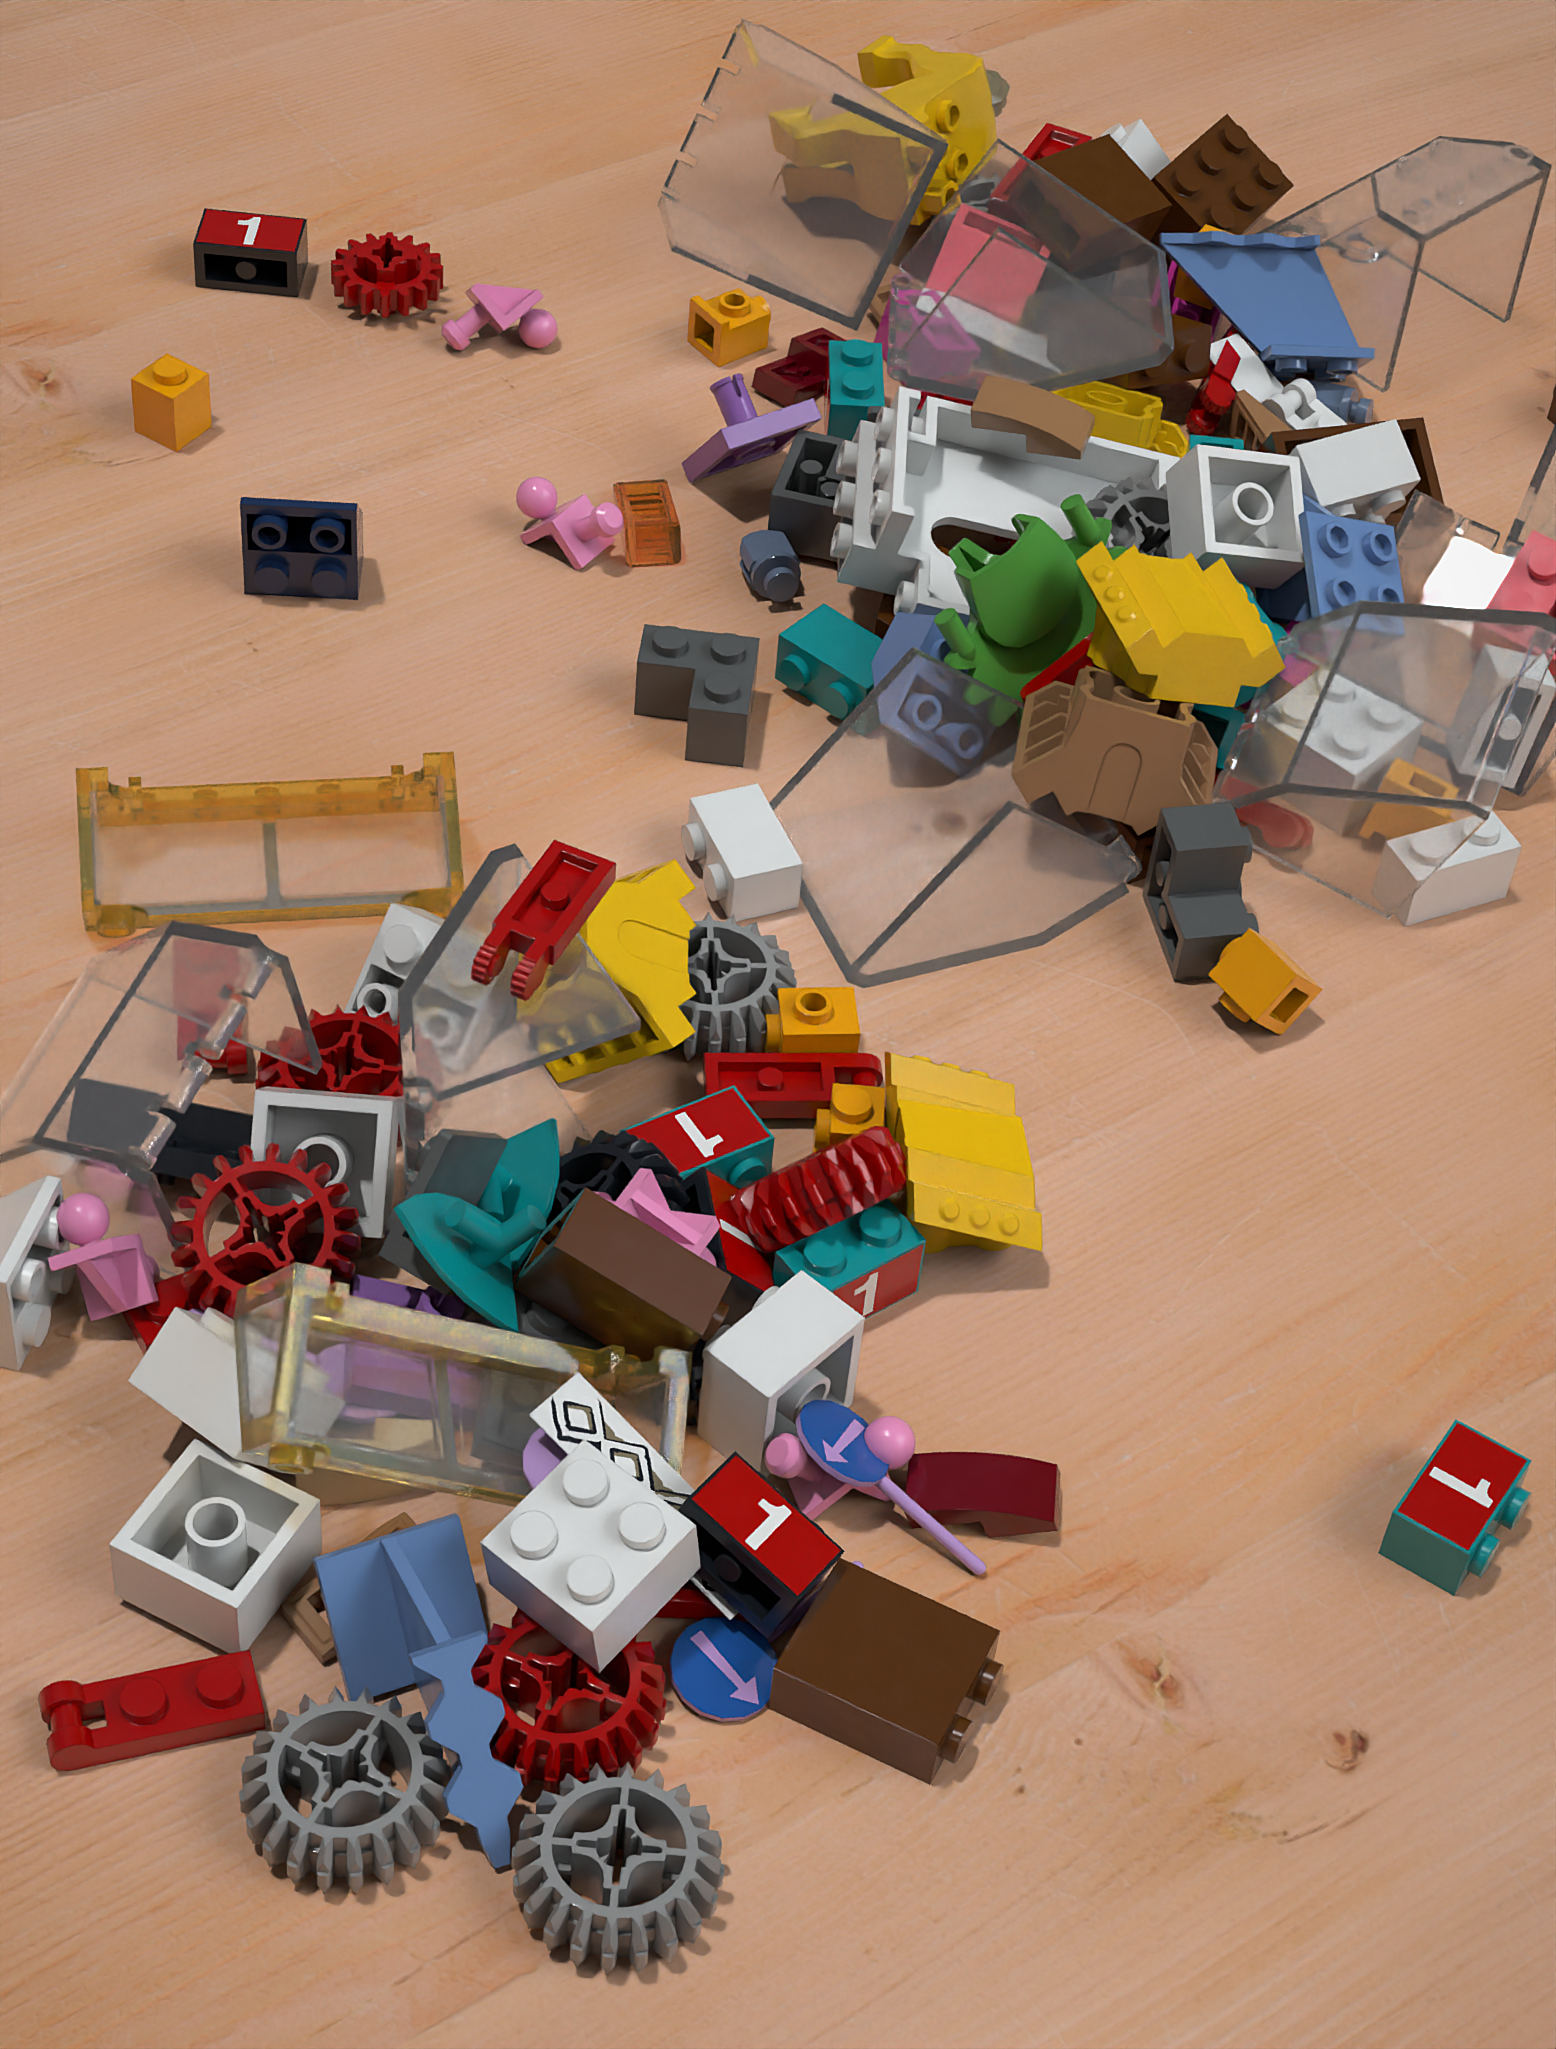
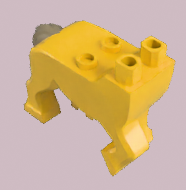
[769,35,1010,225]

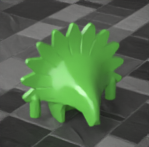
[934,494,1129,727]

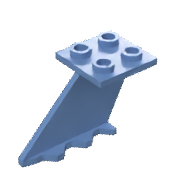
[1159,231,1375,383]
[1255,492,1409,638]
[313,1513,523,1869]

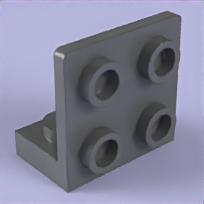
[378,1128,516,1295]

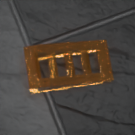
[613,479,681,568]

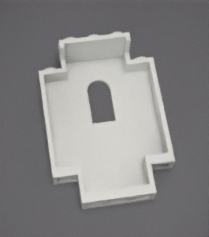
[830,386,1180,629]

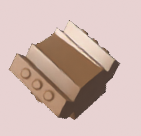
[1011,665,1218,836]

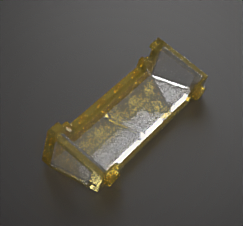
[75,751,465,938]
[234,1262,693,1507]

